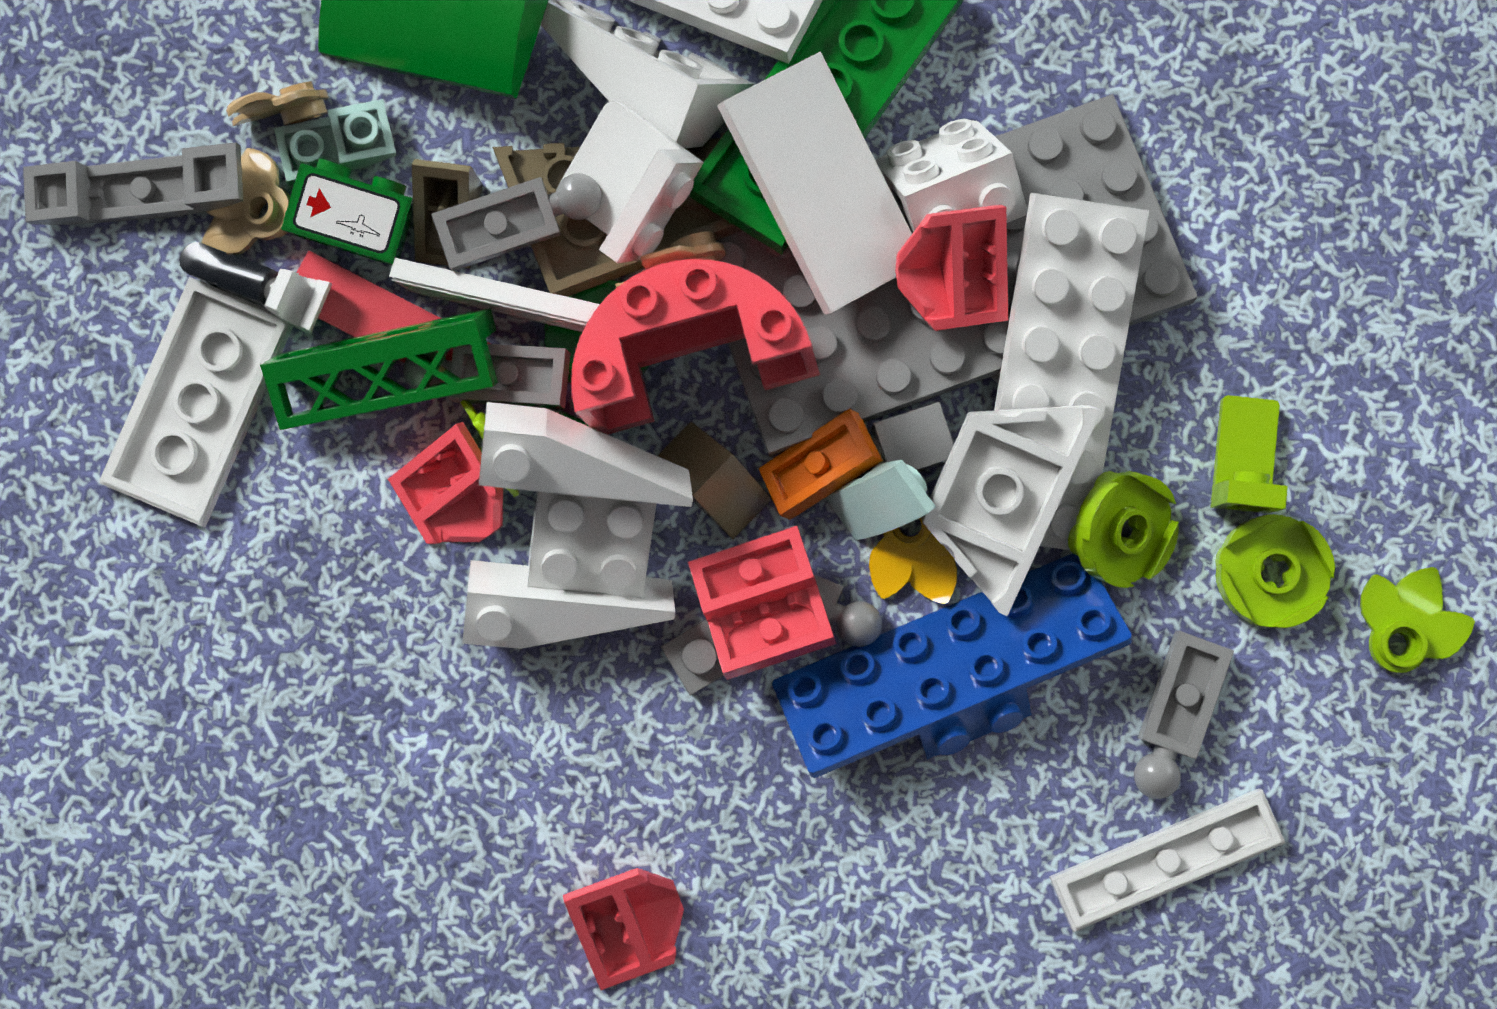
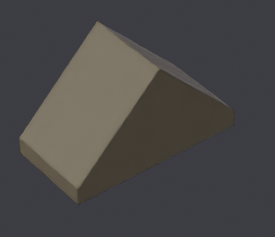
[412,159,483,268]
[657,421,772,540]

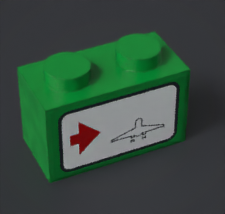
[281,158,413,265]

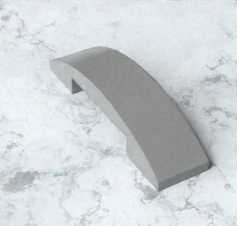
[23,142,243,225]

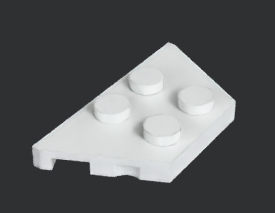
[921,405,1102,616]

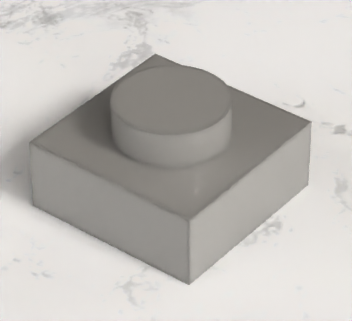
[661,620,723,696]

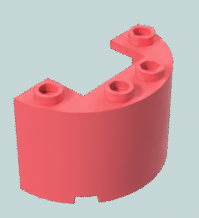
[571,259,820,435]

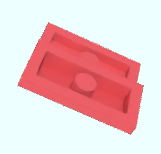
[688,526,837,680]

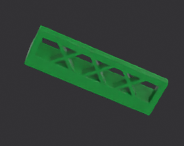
[260,308,498,430]

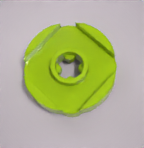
[1068,471,1179,588]
[1215,514,1335,628]

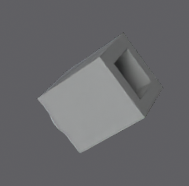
[871,402,954,472]

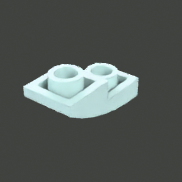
[274,99,396,186]
[825,459,936,540]

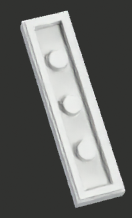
[389,258,600,332]
[1049,789,1285,932]

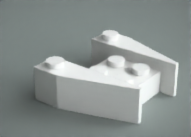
[462,402,693,649]

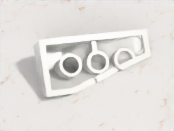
[541,0,753,148]

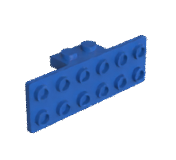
[772,553,1132,778]

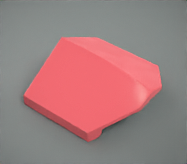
[895,205,1008,331]
[388,422,503,544]
[563,868,684,990]

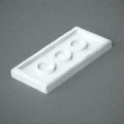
[717,51,912,315]
[99,277,293,527]

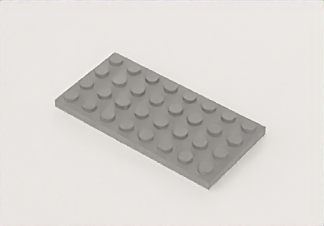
[716,94,1198,457]

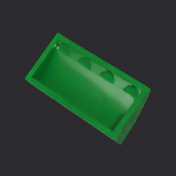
[318,0,549,99]

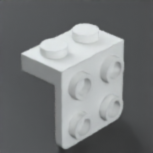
[560,101,704,263]
[876,119,1028,233]

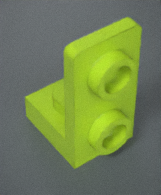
[1210,395,1288,514]

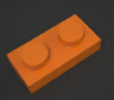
[758,408,883,520]

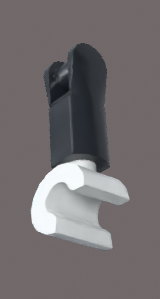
[179,242,332,334]

